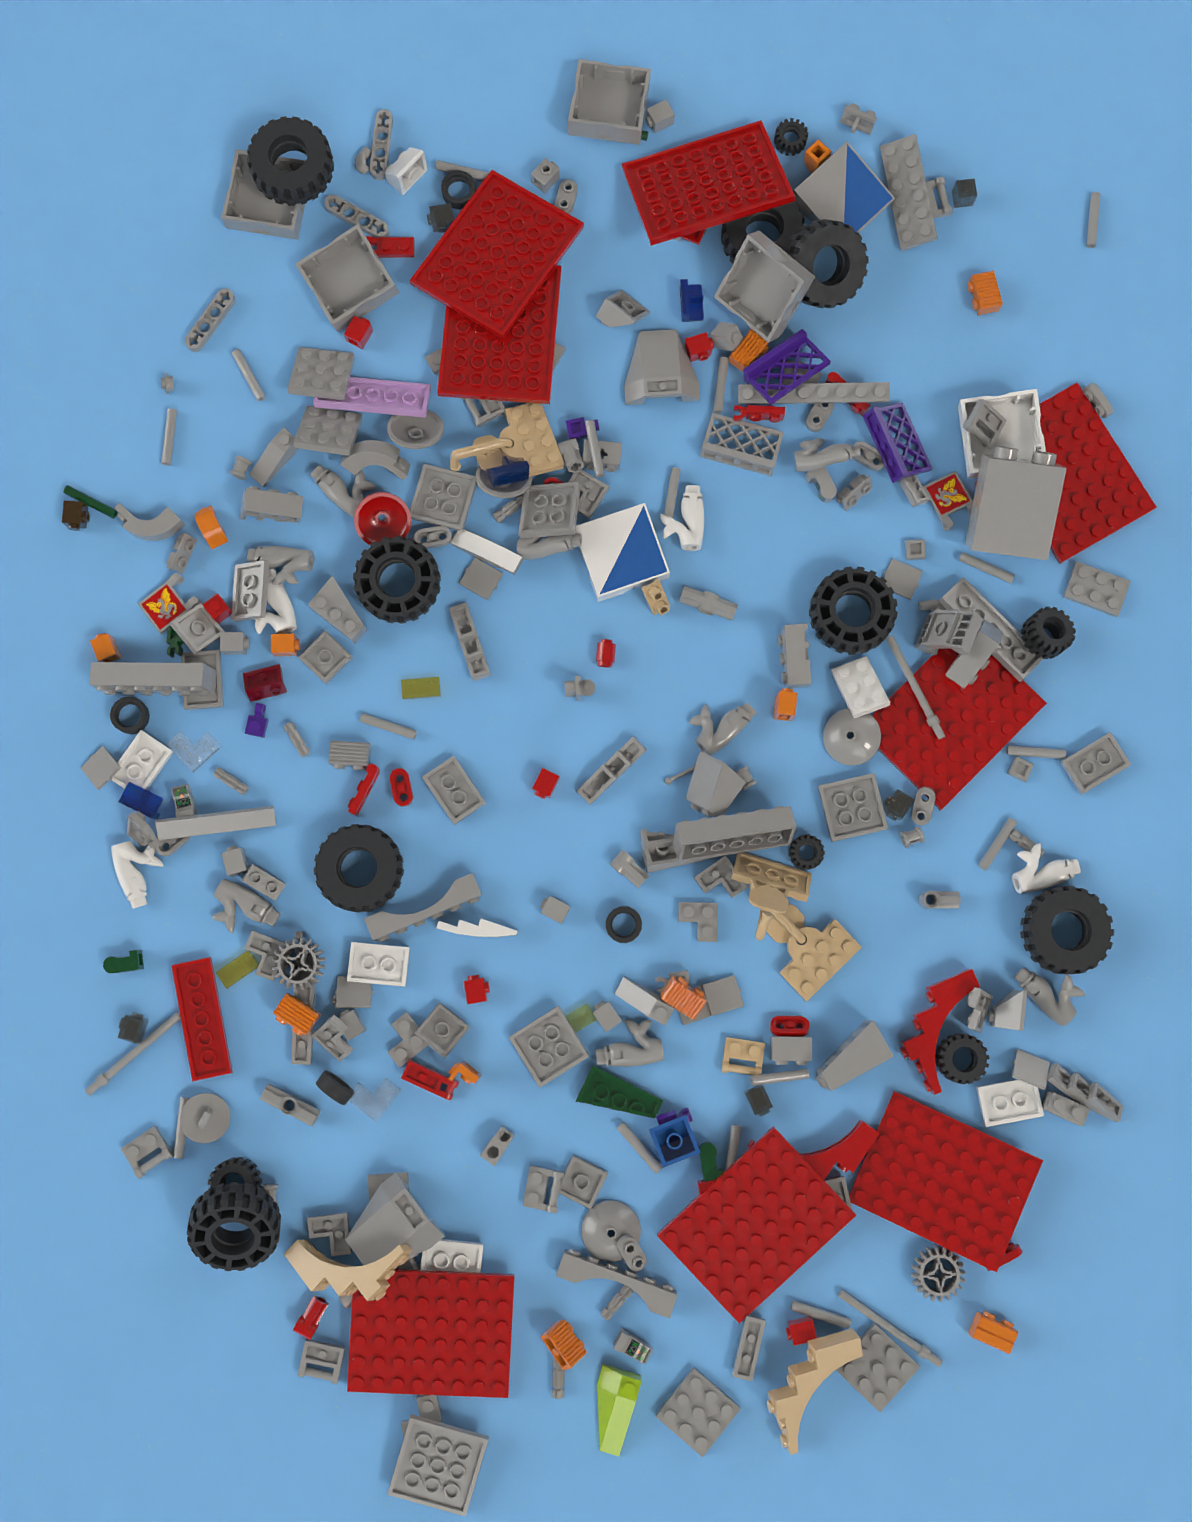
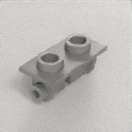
[835,474,873,511]
[166,533,197,574]

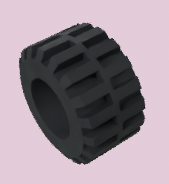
[1021,606,1076,659]
[935,1033,989,1084]
[208,1157,263,1190]

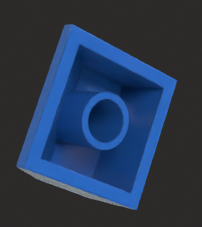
[649,1115,700,1168]

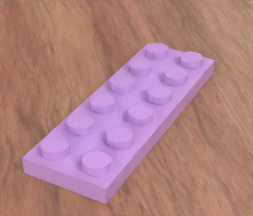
[313,377,431,418]

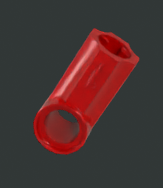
[293,1295,329,1340]

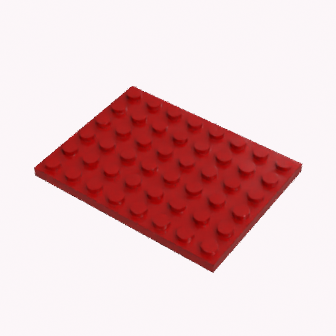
[621,120,795,246]
[409,170,584,339]
[437,265,562,404]
[1039,383,1157,564]
[872,648,1047,811]
[849,1091,1043,1273]
[657,1126,857,1323]
[347,1269,515,1398]

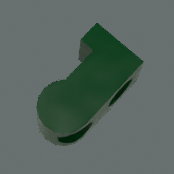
[103,950,144,973]
[699,1142,723,1181]

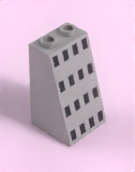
[816,1020,894,1091]

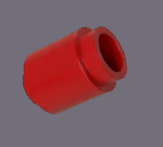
[596,639,616,668]

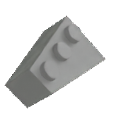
[240,486,303,523]
[308,576,367,644]
[946,620,1004,688]
[778,623,811,688]

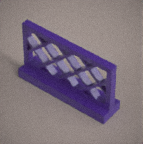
[743,329,831,405]
[863,402,933,483]

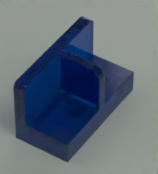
[679,279,704,322]
[486,456,530,487]
[118,782,163,820]

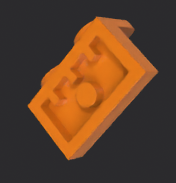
[448,1061,482,1084]

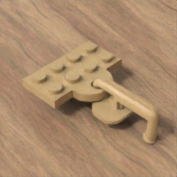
[450,403,565,477]
[731,852,812,941]
[766,904,862,1002]

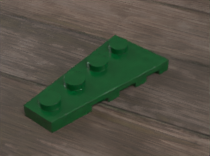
[575,1065,663,1119]

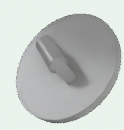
[180,1093,230,1143]

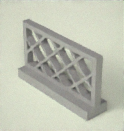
[700,413,784,476]

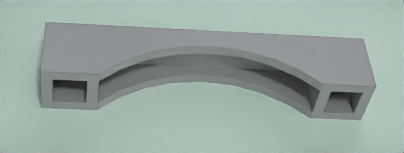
[364,873,482,943]
[556,1248,677,1319]

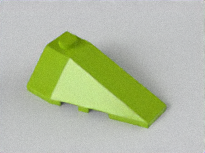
[597,1364,642,1456]

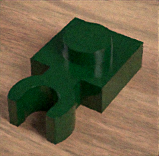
[166,625,185,658]

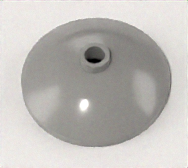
[387,410,444,449]
[476,459,532,498]
[823,708,881,766]
[581,1200,641,1262]

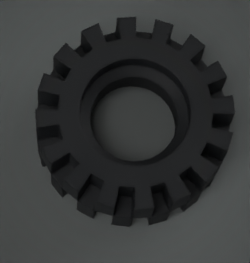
[774,118,808,156]
[789,834,825,870]

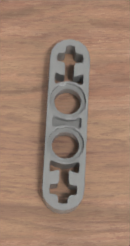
[370,109,393,181]
[324,195,389,237]
[185,289,235,352]

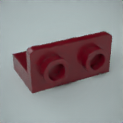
[243,664,287,702]

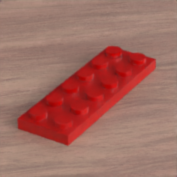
[171,957,233,1082]

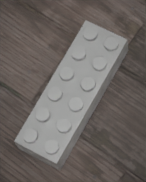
[89,662,217,696]
[673,806,796,862]

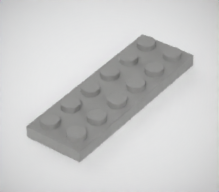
[880,134,938,251]
[939,577,1043,682]

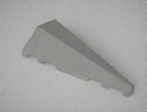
[640,829,724,873]

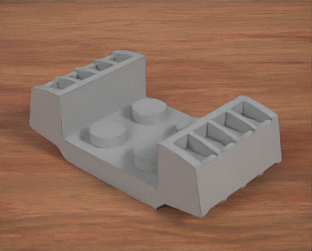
[914,610,983,655]

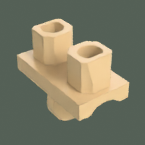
[641,578,670,615]

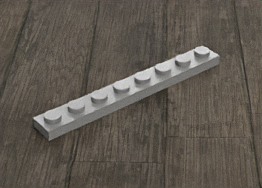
[738,382,890,405]

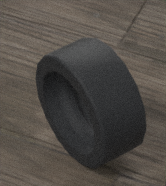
[441,170,476,209]
[110,697,150,734]
[605,906,642,943]
[316,1070,355,1105]

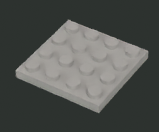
[387,1414,489,1517]

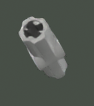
[679,586,738,621]
[260,1084,321,1126]

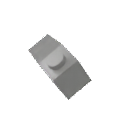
[249,428,300,487]
[615,977,674,1026]

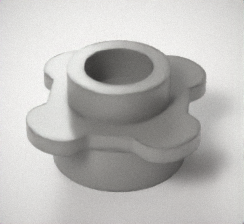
[161,373,174,394]

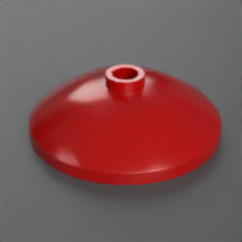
[354,492,411,546]

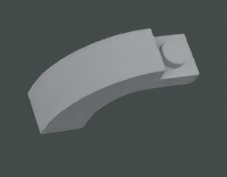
[340,440,410,480]
[115,503,186,541]

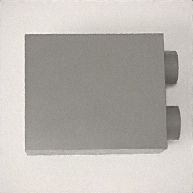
[965,446,1067,560]

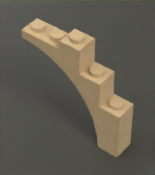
[284,1239,413,1301]
[767,1328,863,1455]

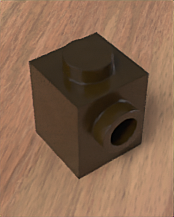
[62,500,90,531]

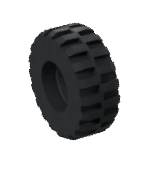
[247,116,334,206]
[721,202,805,264]
[784,219,869,308]
[353,536,441,624]
[809,566,898,655]
[314,824,404,912]
[1020,886,1114,974]
[187,1182,281,1271]

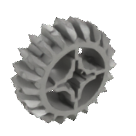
[272,937,326,991]
[911,1245,965,1302]

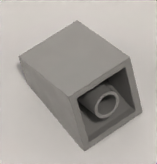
[686,752,746,818]

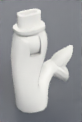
[660,485,704,551]
[254,569,297,634]
[111,841,164,909]
[1012,843,1081,894]

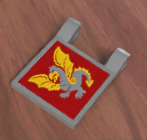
[923,471,973,531]
[138,573,201,634]

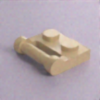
[721,1037,765,1076]

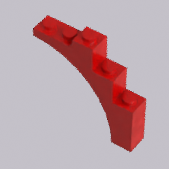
[899,969,980,1095]
[747,1120,879,1180]

